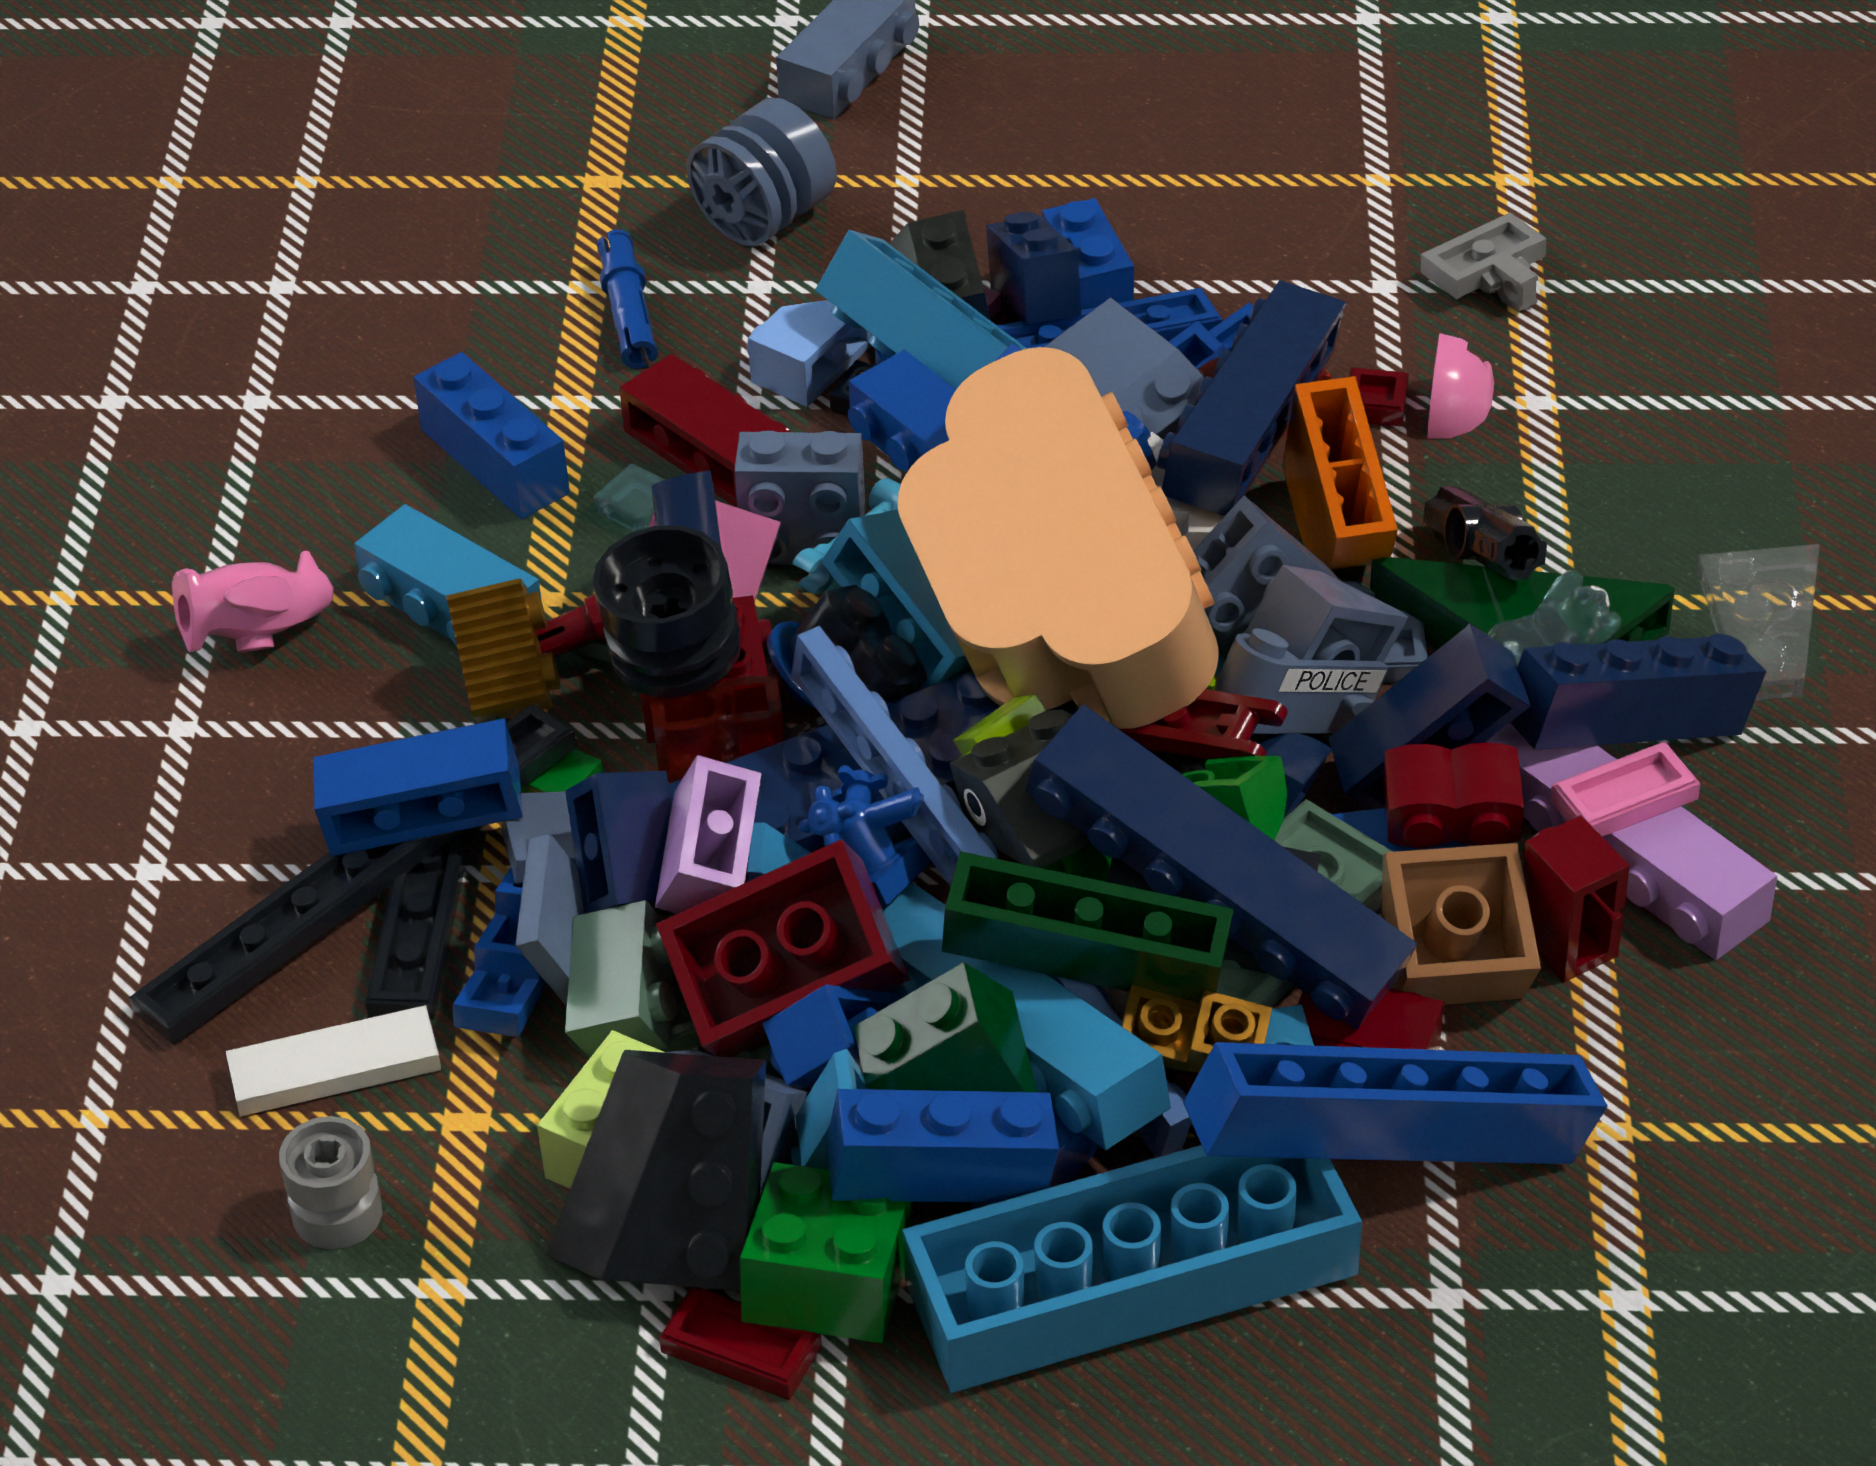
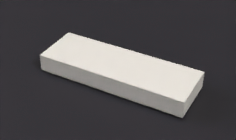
[226,1005,441,1117]

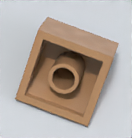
[1381,843,1541,1005]

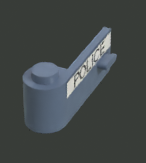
[1212,628,1389,733]

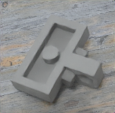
[1421,212,1546,311]

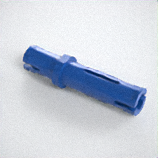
[597,229,658,369]

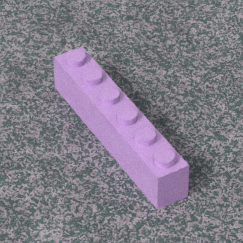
[1485,723,1777,960]

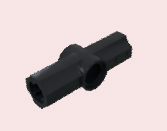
[1423,486,1547,580]

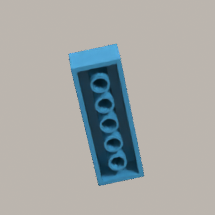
[902,1145,1362,1393]

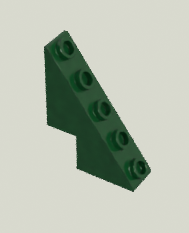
[1370,557,1675,666]

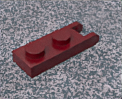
[1119,689,1288,760]

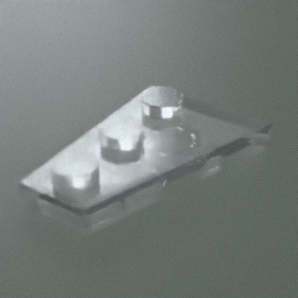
[1697,544,1820,700]

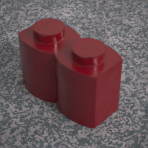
[1383,743,1524,849]

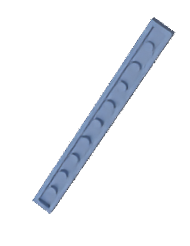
[791,626,1191,1158]

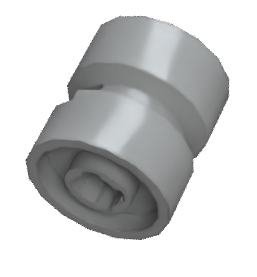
[279,1116,383,1250]

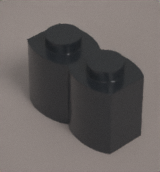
[789,584,928,703]

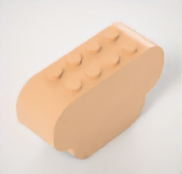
[898,347,1219,729]

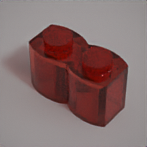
[649,676,785,783]

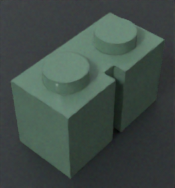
[565,900,677,1058]

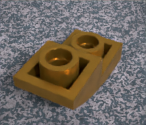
[1121,985,1272,1072]

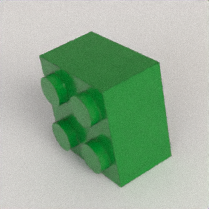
[740,1162,913,1343]

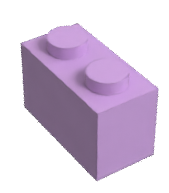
[655,755,761,914]

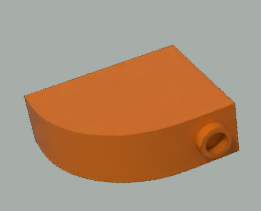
[1282,376,1398,570]

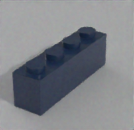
[1510,634,1767,750]

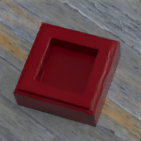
[1349,368,1409,427]

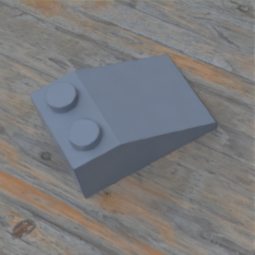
[1045,297,1204,440]

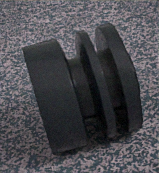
[592,525,742,697]

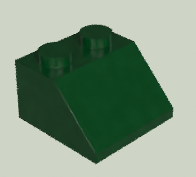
[853,962,1037,1092]

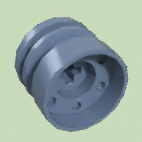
[686,97,837,247]

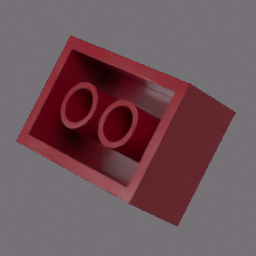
[656,839,910,1057]

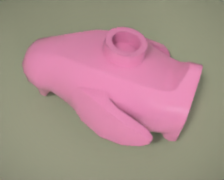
[172,551,334,652]

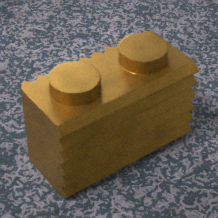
[446,578,561,723]

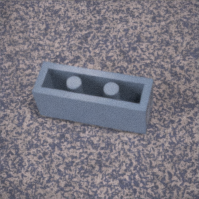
[776,0,919,120]

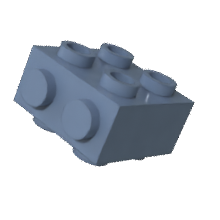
[735,431,866,565]
[1193,496,1340,654]

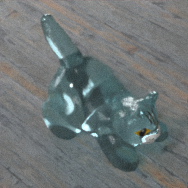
[1487,570,1621,666]

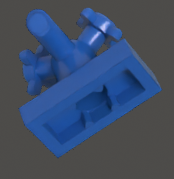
[798,765,932,907]

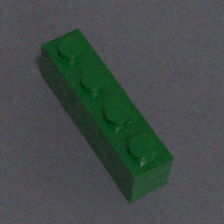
[942,851,1234,1003]

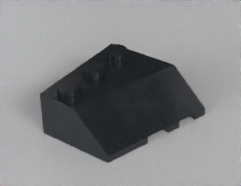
[545,1050,766,1291]

